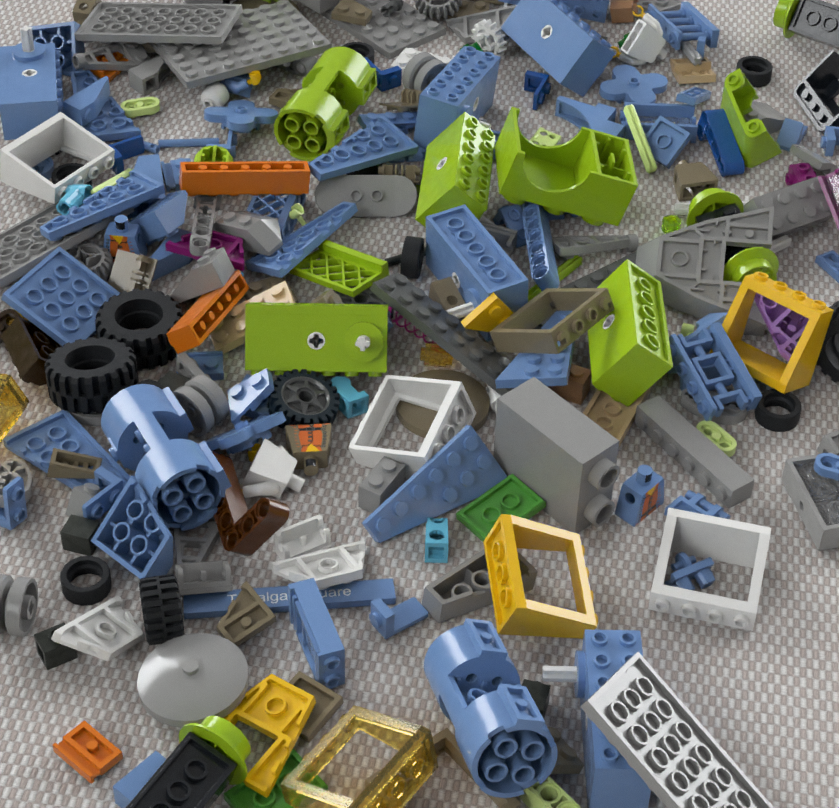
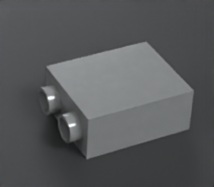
[493,377,620,533]

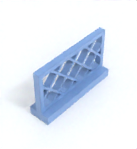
[246,194,307,239]

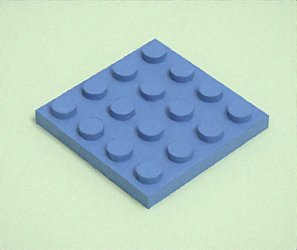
[1,246,120,347]

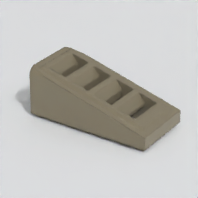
[47,448,103,479]

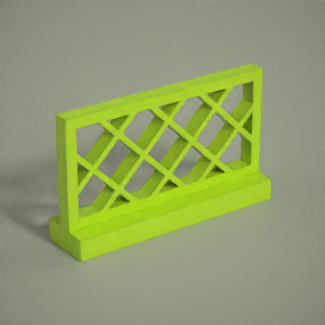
[289,240,389,298]

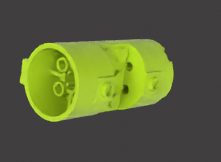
[274,46,377,161]

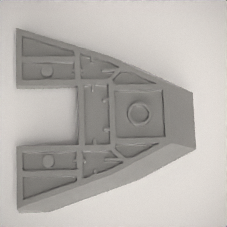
[635,206,774,336]

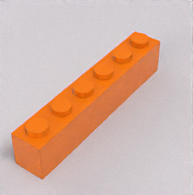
[179,161,310,197]
[166,270,250,354]

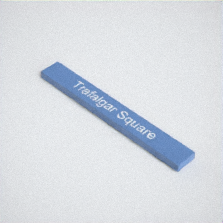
[183,578,396,620]

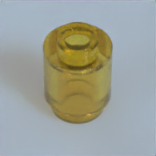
[420,343,453,367]

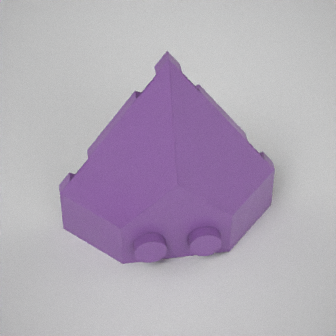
[754,293,809,362]

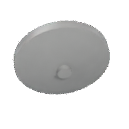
[137,633,249,728]

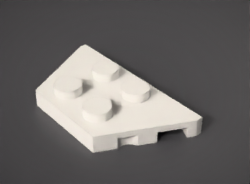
[272,540,366,590]
[51,595,143,661]

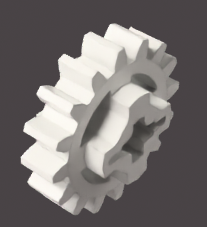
[471,19,507,57]

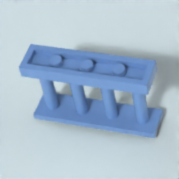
[645,1,720,50]

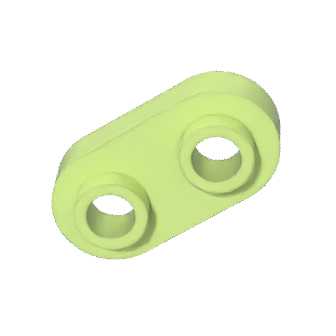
[121,97,160,118]
[696,420,737,457]

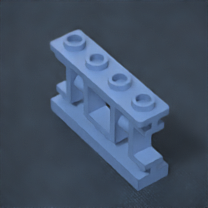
[669,321,763,421]

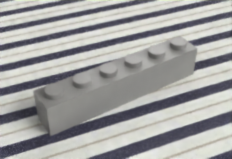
[634,395,755,508]

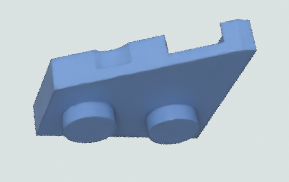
[227,368,274,425]

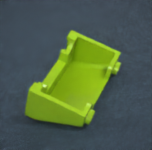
[720,68,782,168]

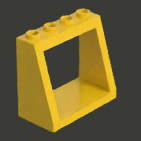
[710,272,834,394]
[483,514,598,639]

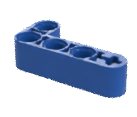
[697,108,745,177]

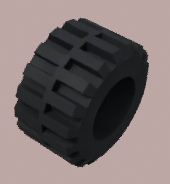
[139,574,184,645]

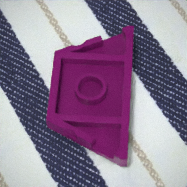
[166,230,244,271]

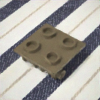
[379,88,423,112]
[378,164,422,186]
[108,249,158,292]

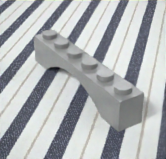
[128,56,173,96]

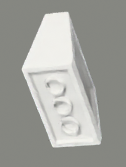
[0,112,115,204]
[348,375,476,479]
[648,507,771,631]

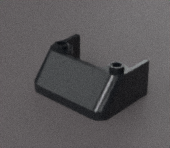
[793,49,839,134]

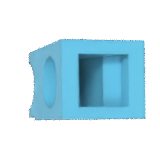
[331,376,369,419]
[425,517,449,563]

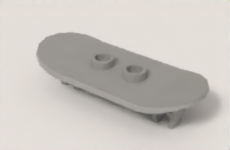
[315,175,418,217]

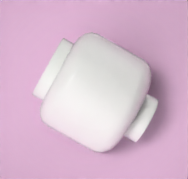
[200,82,229,108]

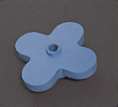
[599,65,668,104]
[204,100,278,133]
[205,411,286,455]

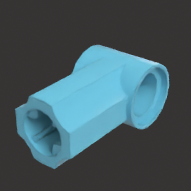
[56,184,93,216]

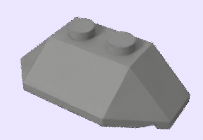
[213,211,283,256]

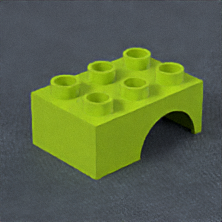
[494,107,638,226]

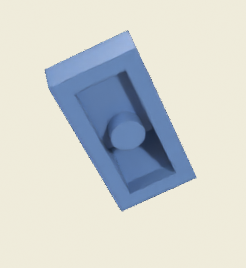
[777,118,808,151]

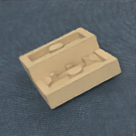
[670,57,716,84]

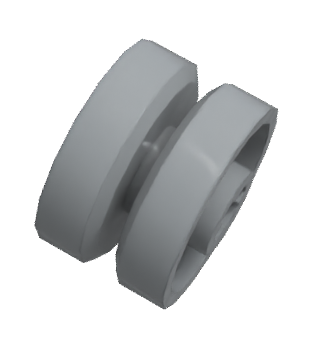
[402,52,447,90]
[172,375,230,437]
[0,574,38,637]

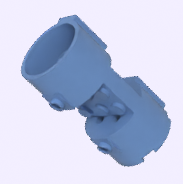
[101,384,232,531]
[424,618,558,798]

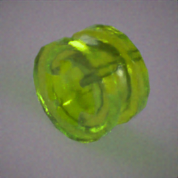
[661,215,681,234]

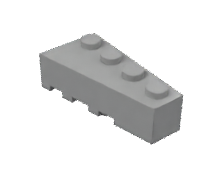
[422,549,538,623]

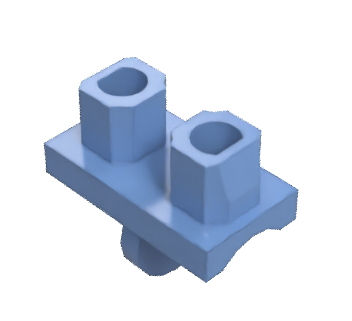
[664,552,715,591]

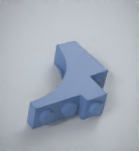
[555,96,625,138]

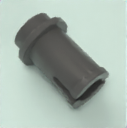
[381,0,403,17]

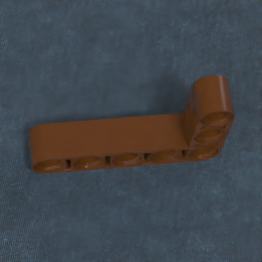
[212,451,290,556]

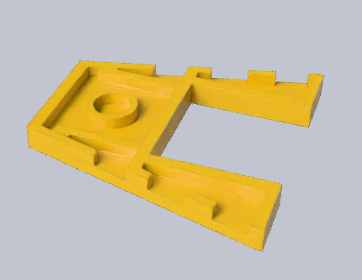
[179,674,316,798]

